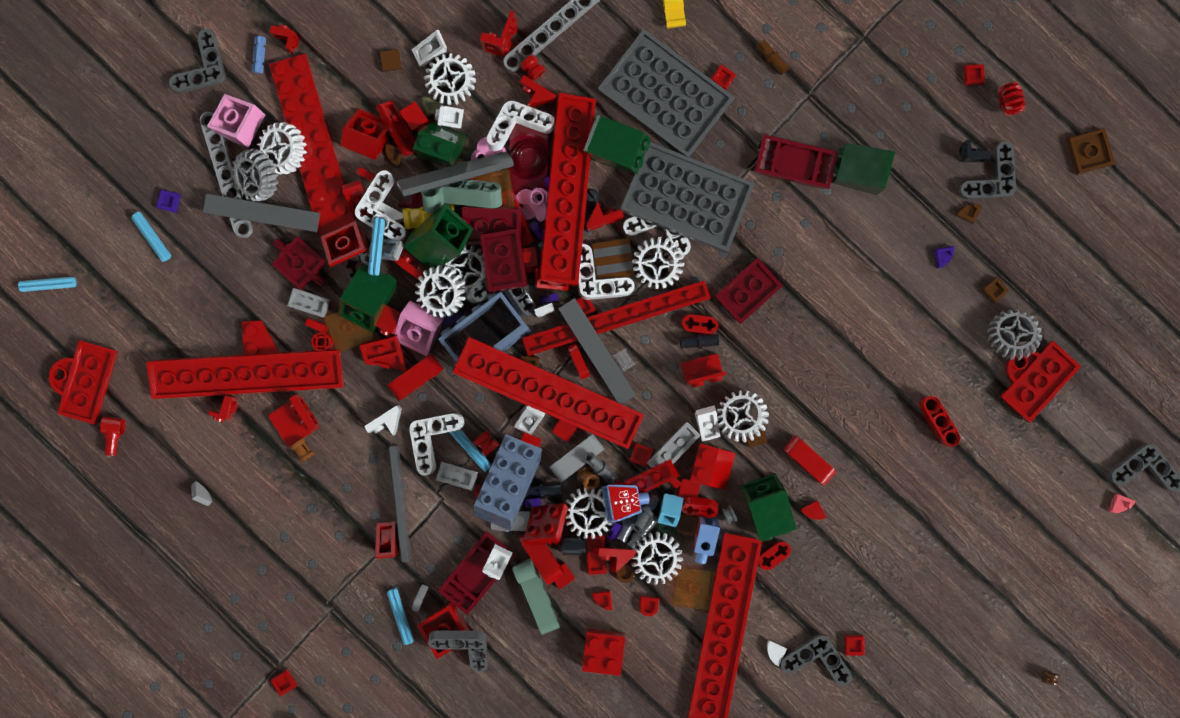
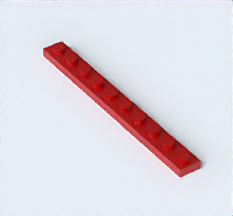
[522,280,711,356]

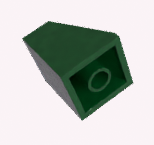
[583,115,651,174]
[413,122,468,167]
[832,143,895,195]
[404,204,473,269]
[339,263,397,333]
[740,473,797,542]

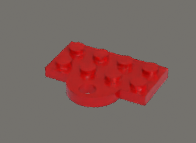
[49,340,118,424]
[999,341,1082,423]

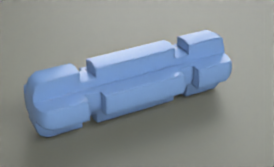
[252,36,266,74]

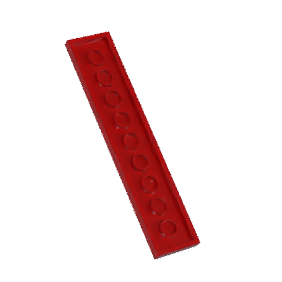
[269,53,356,245]
[539,93,596,286]
[452,336,644,449]
[146,349,344,399]
[688,532,762,718]

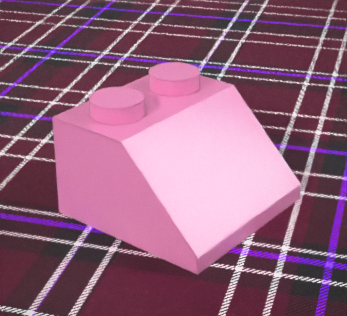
[207,94,265,148]
[394,301,444,356]

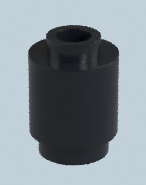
[559,536,586,556]

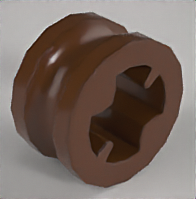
[1041,671,1060,686]

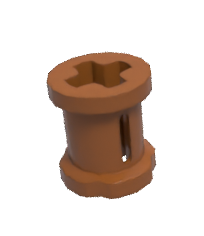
[290,438,315,463]
[576,466,600,490]

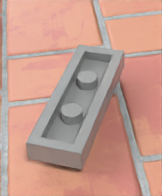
[647,422,701,468]

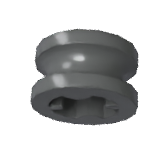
[722,505,737,525]

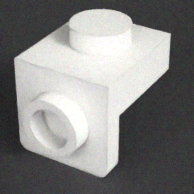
[435,105,464,129]
[482,544,512,580]

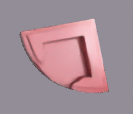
[1108,493,1135,513]

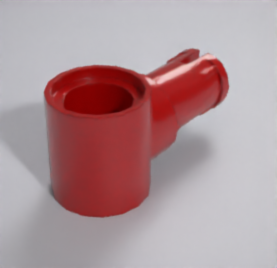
[100,417,126,456]

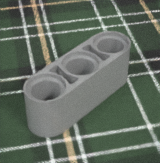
[549,434,605,483]

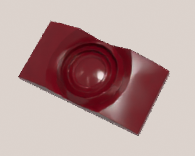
[509,121,549,197]
[754,134,838,190]
[438,531,516,615]

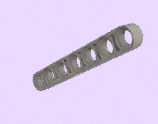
[504,0,600,72]
[200,112,253,238]

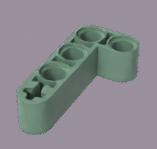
[421,179,502,213]
[513,558,560,635]

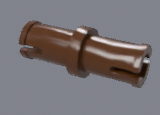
[755,39,790,75]

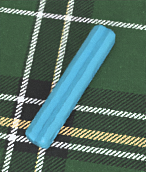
[131,212,171,262]
[368,218,385,276]
[18,277,77,292]
[449,429,492,472]
[387,588,414,645]

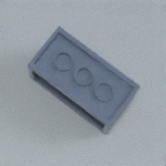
[439,292,531,362]
[474,434,542,530]

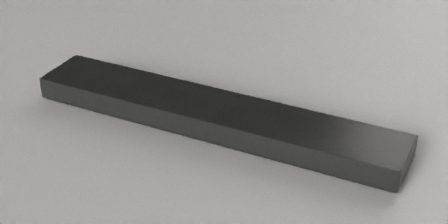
[397,152,514,196]
[203,194,320,233]
[558,298,636,404]
[388,445,411,563]

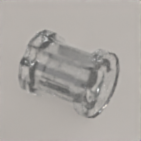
[612,348,637,373]

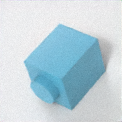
[657,494,683,527]

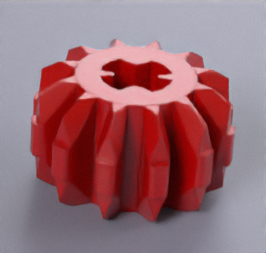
[997,82,1026,116]

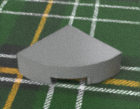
[191,481,212,506]
[412,585,429,612]

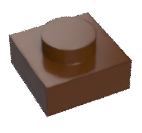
[744,424,768,447]

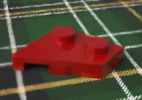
[242,321,279,355]
[360,335,408,372]

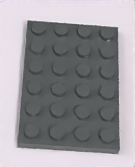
[598,29,735,158]
[620,142,755,253]

